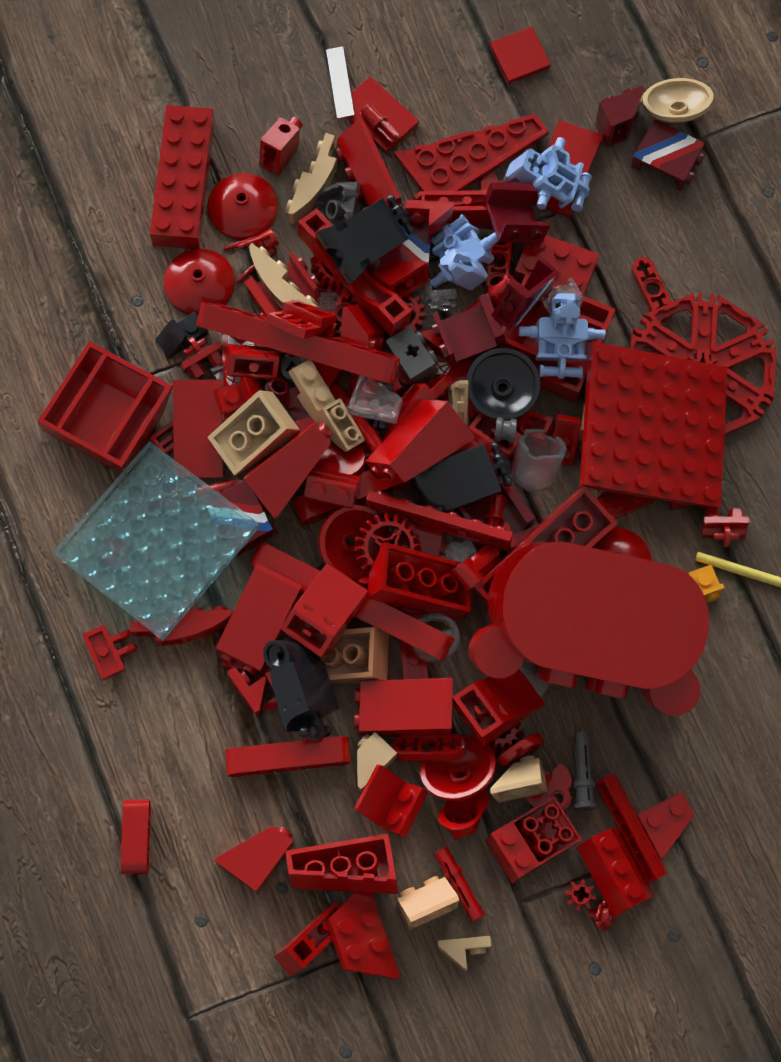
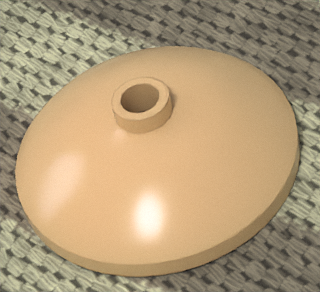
[643,78,713,123]

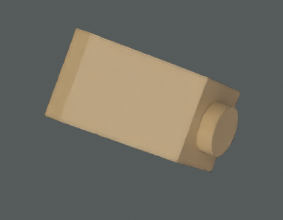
[357,732,397,794]

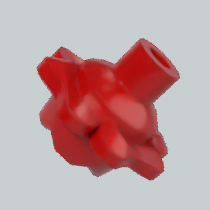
[589,900,616,932]

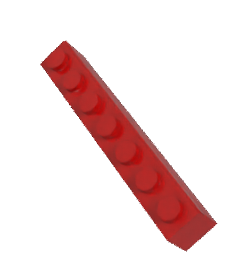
[596,773,667,884]

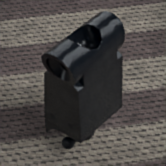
[315,195,415,285]
[410,442,513,513]
[263,640,339,741]

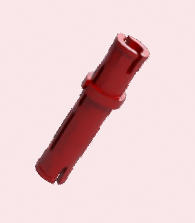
[434,846,486,923]

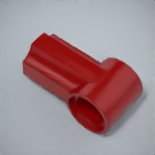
[452,544,501,591]

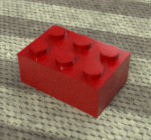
[514,235,599,296]

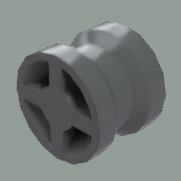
[281,357,303,386]
[494,417,517,444]

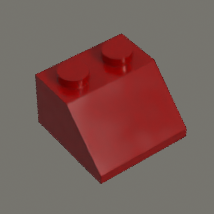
[340,303,386,352]

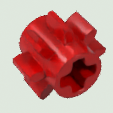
[564,879,597,913]

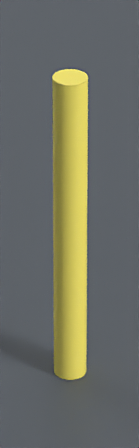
[695,552,781,588]

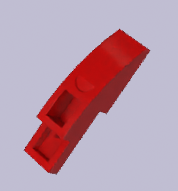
[382,374,452,441]
[130,606,232,646]

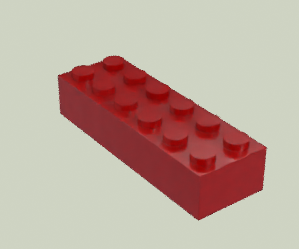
[150,105,215,249]
[472,487,618,606]

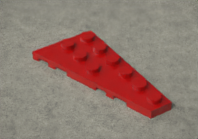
[394,114,549,191]

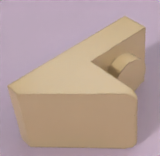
[437,936,491,972]

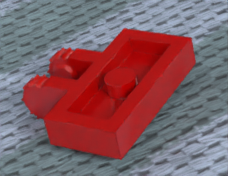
[82,624,138,681]

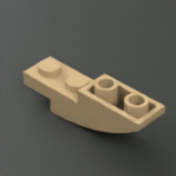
[286,133,337,224]
[249,243,318,309]
[288,360,365,452]

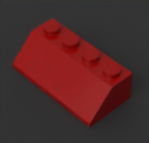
[335,118,401,210]
[367,542,472,621]

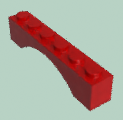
[297,208,412,337]

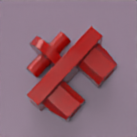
[180,337,223,380]
[701,509,749,547]

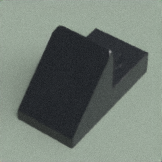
[155,312,209,359]

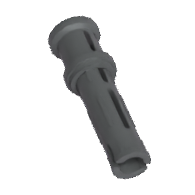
[573,732,597,811]

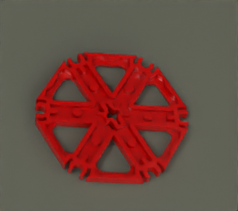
[630,292,776,436]

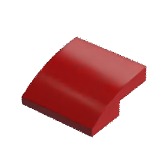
[265,300,337,339]

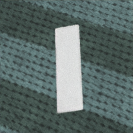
[326,47,354,118]

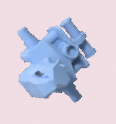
[503,138,592,212]
[430,214,498,291]
[519,293,605,379]

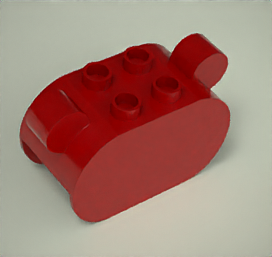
[468,542,709,716]

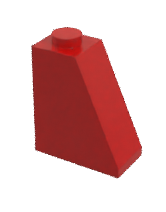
[214,825,294,894]

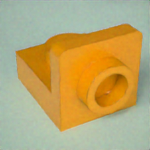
[688,564,725,603]

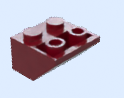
[595,86,644,148]

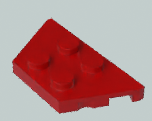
[326,892,401,980]

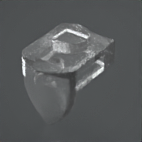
[422,277,457,311]

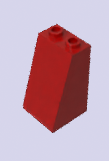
[365,399,476,483]
[244,419,332,518]
[216,563,303,676]
[354,678,453,737]

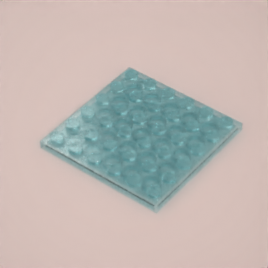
[52,441,260,641]

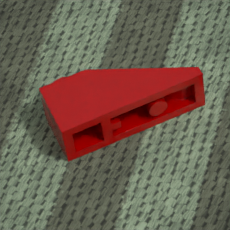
[274,900,341,977]

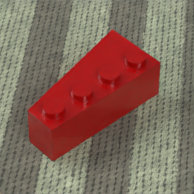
[286,833,398,894]

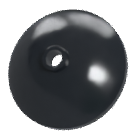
[467,348,540,421]

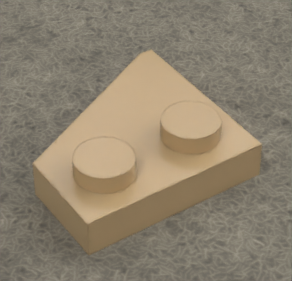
[447,380,469,427]

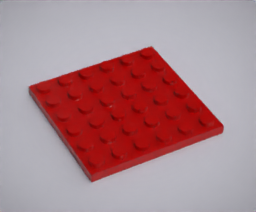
[580,341,728,509]

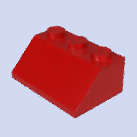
[577,828,655,917]

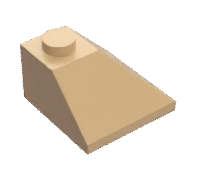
[490,756,548,803]

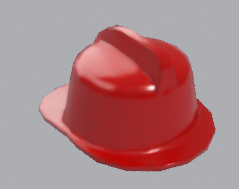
[438,789,490,840]

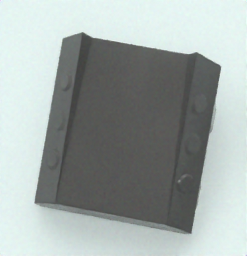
[316,182,361,225]

